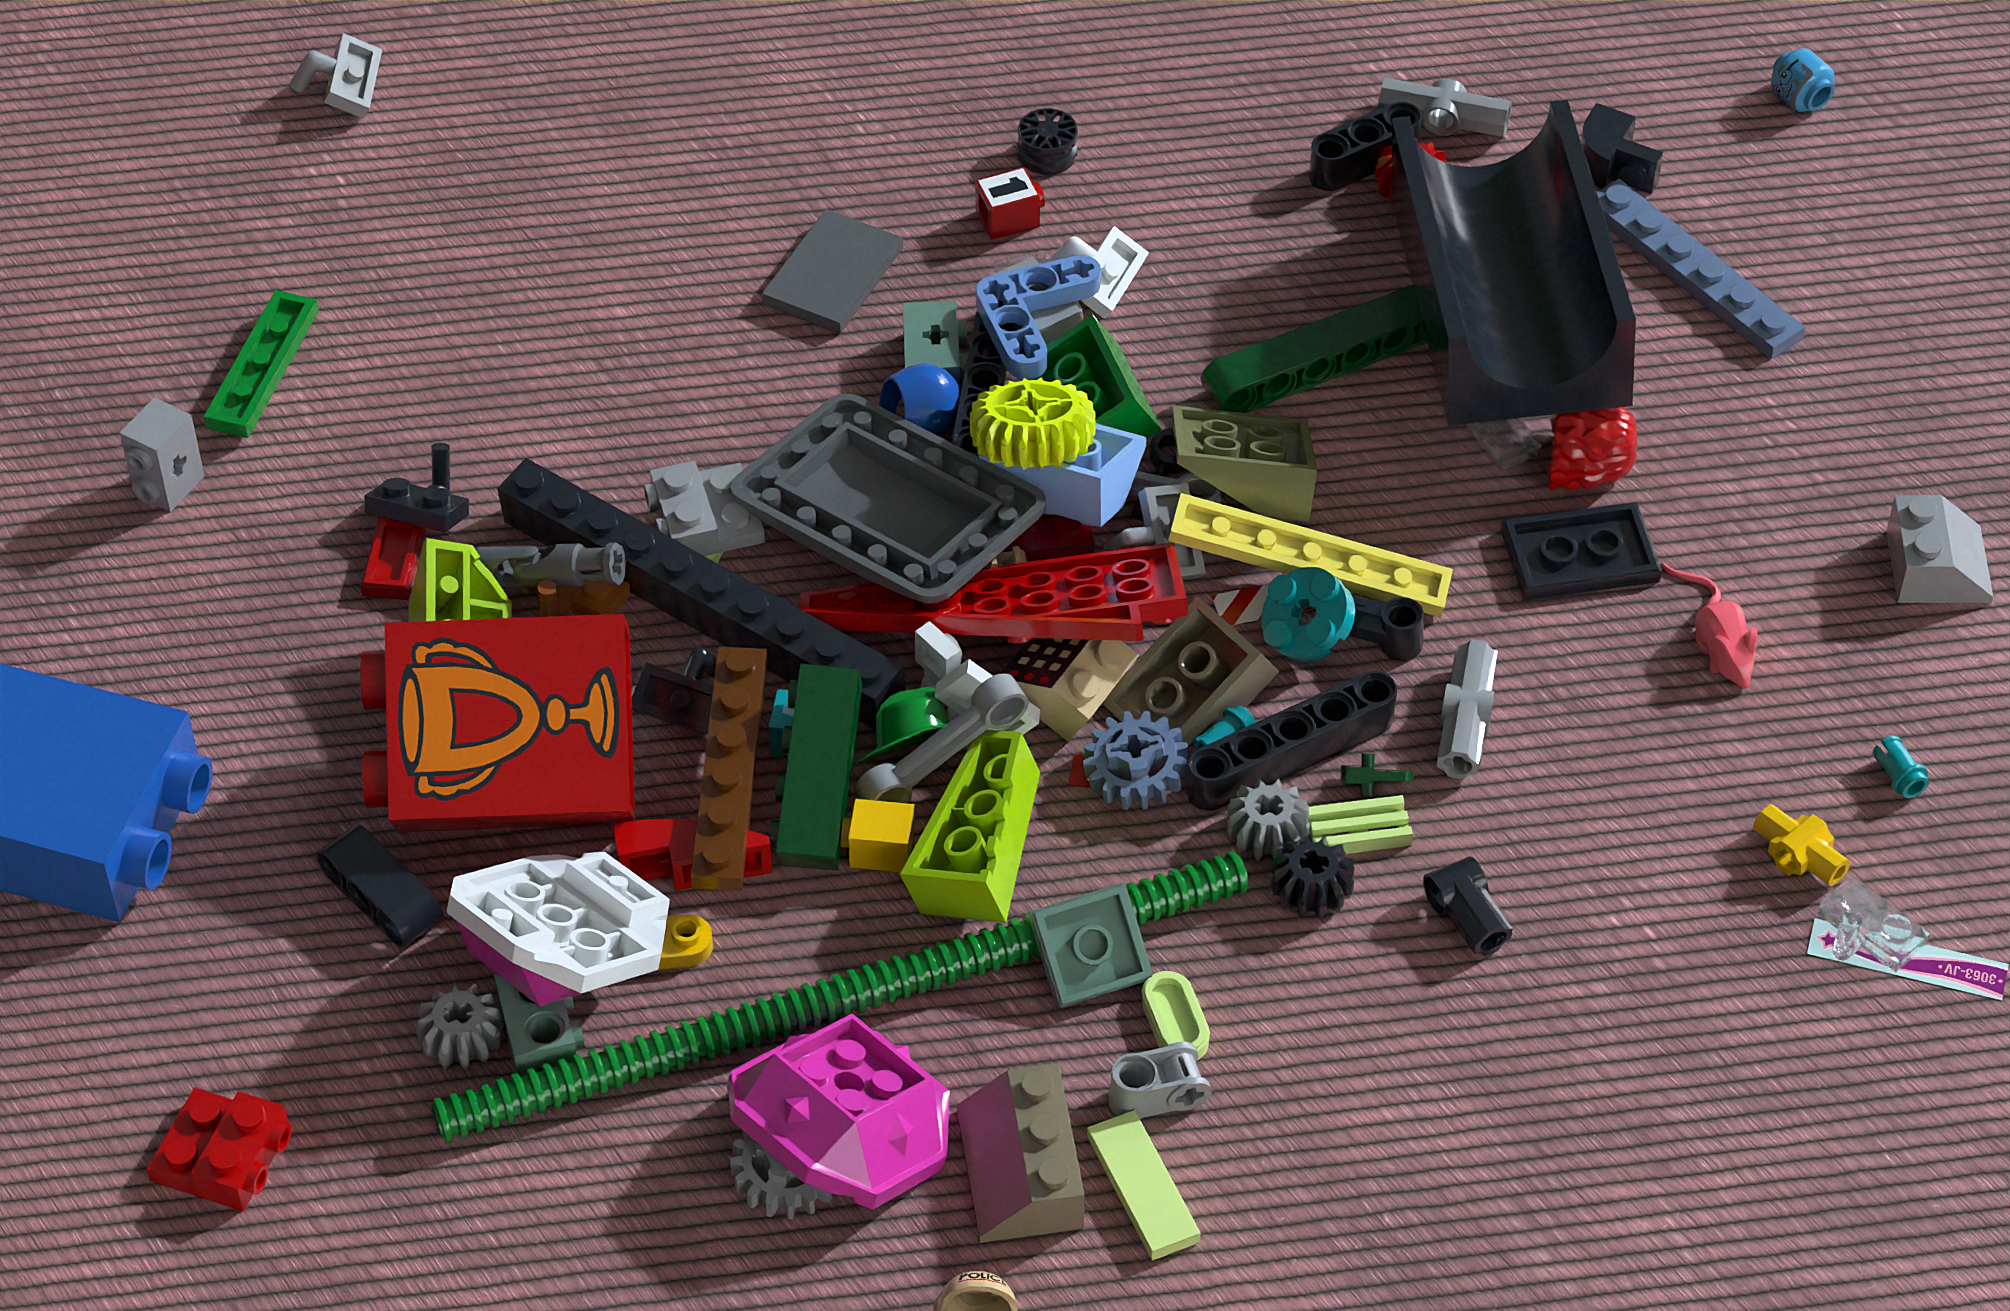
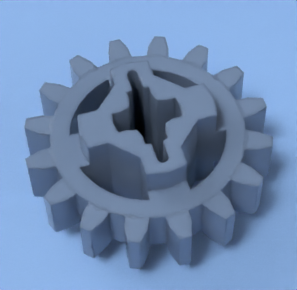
[1083,711,1189,810]

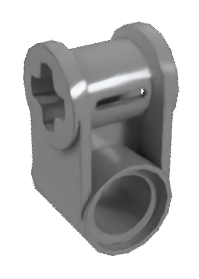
[1108,1042,1212,1119]

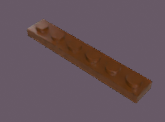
[691,647,767,891]

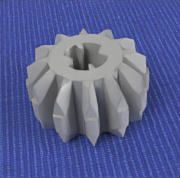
[1227,777,1310,862]
[416,982,504,1071]

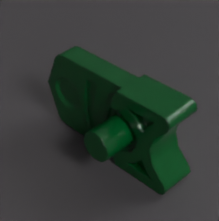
[1340,753,1413,796]

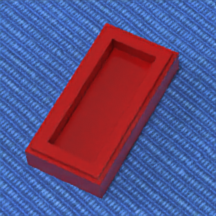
[360,516,427,600]

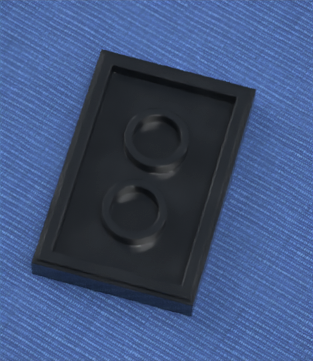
[1501,502,1662,601]

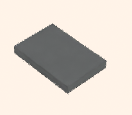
[762,209,903,334]

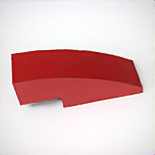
[613,819,772,891]

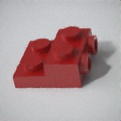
[146,1087,292,1212]

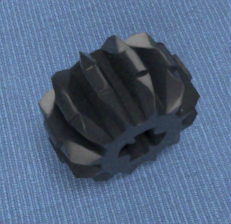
[1271,834,1355,920]

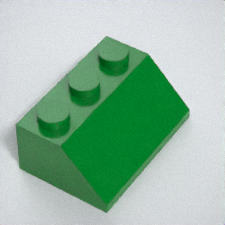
[1027,314,1162,440]

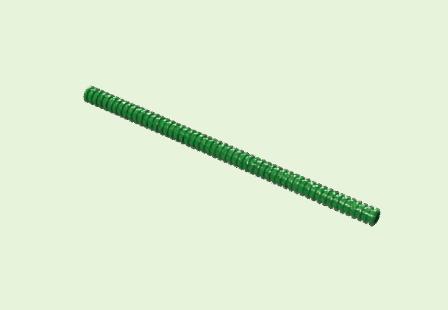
[431,851,1248,1143]

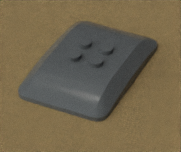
[730,394,1046,603]

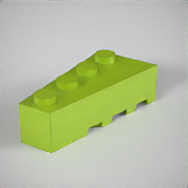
[900,730,1040,923]

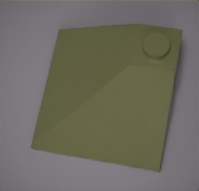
[1171,405,1317,524]

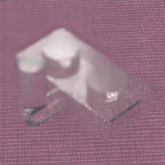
[1817,875,1930,973]

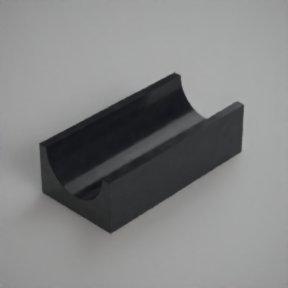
[1392,99,1636,426]

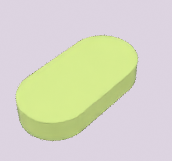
[1142,971,1210,1060]

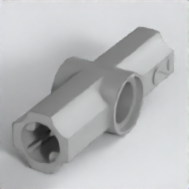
[1378,77,1512,137]
[1437,639,1498,779]

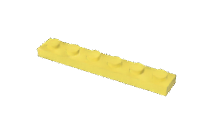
[1168,493,1453,617]

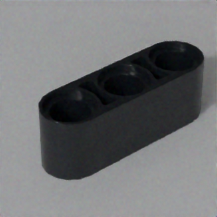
[1309,102,1422,191]
[316,824,444,948]

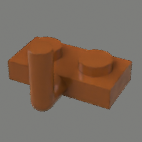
[526,580,630,617]

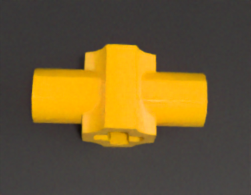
[1753,804,1850,887]

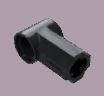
[1348,593,1424,660]
[1423,856,1513,956]

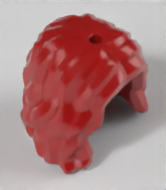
[1548,407,1637,491]

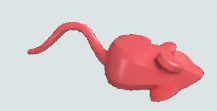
[1660,563,1758,689]

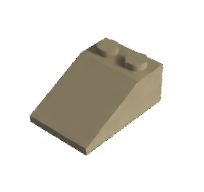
[1102,596,1279,747]

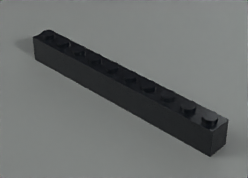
[497,458,906,731]

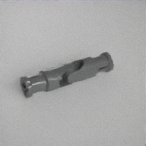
[476,542,626,589]

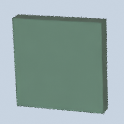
[1027,882,1153,1009]

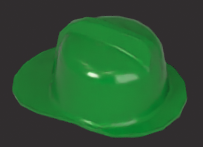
[854,687,950,766]

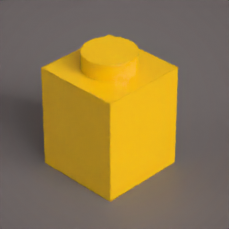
[841,799,915,872]

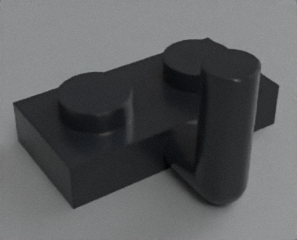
[364,443,469,533]
[632,647,717,736]

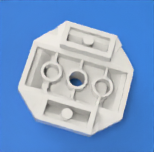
[447,852,670,1007]

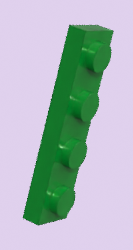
[204,290,319,438]

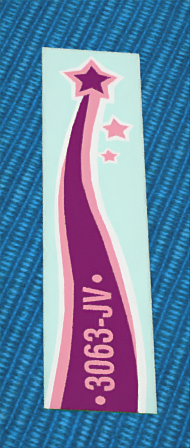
[1807,918,2009,1001]

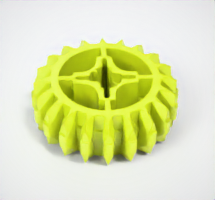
[970,378,1095,470]

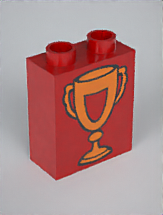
[360,614,635,832]

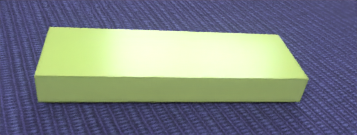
[1087,1110,1201,1261]

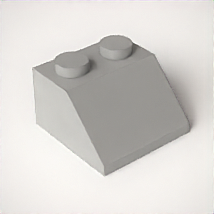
[1886,495,1993,603]

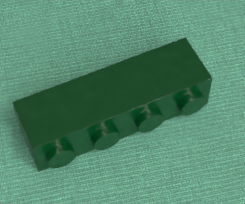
[769,664,862,871]

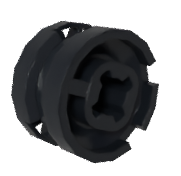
[1017,108,1078,175]

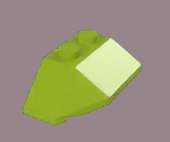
[409,538,512,622]

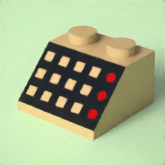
[1000,638,1139,742]

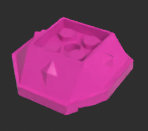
[727,1014,950,1210]

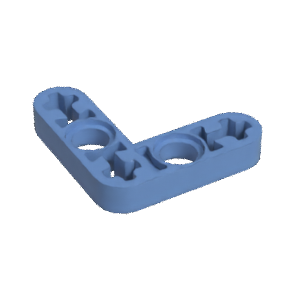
[976,255,1101,380]

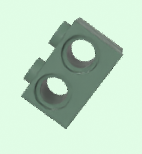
[494,974,585,1077]

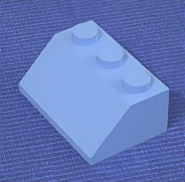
[979,423,1146,527]

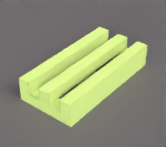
[1308,795,1413,854]

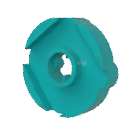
[1261,567,1355,663]

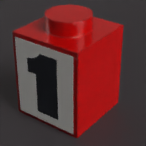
[975,167,1045,240]

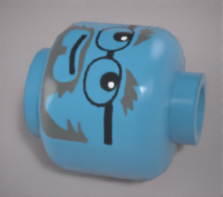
[1771,48,1835,112]

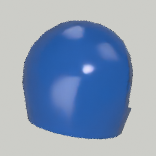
[879,363,961,436]

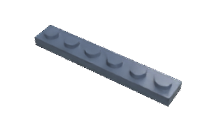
[1597,179,1805,360]

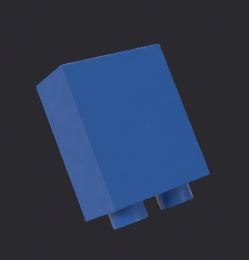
[0,663,213,923]

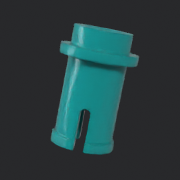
[1194,705,1256,750]
[1873,736,1929,798]

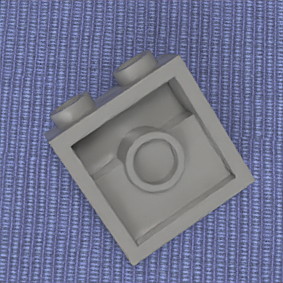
[644,460,765,556]

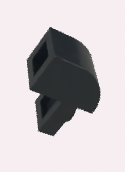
[1581,103,1663,194]

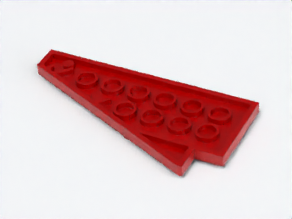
[800,542,1189,644]

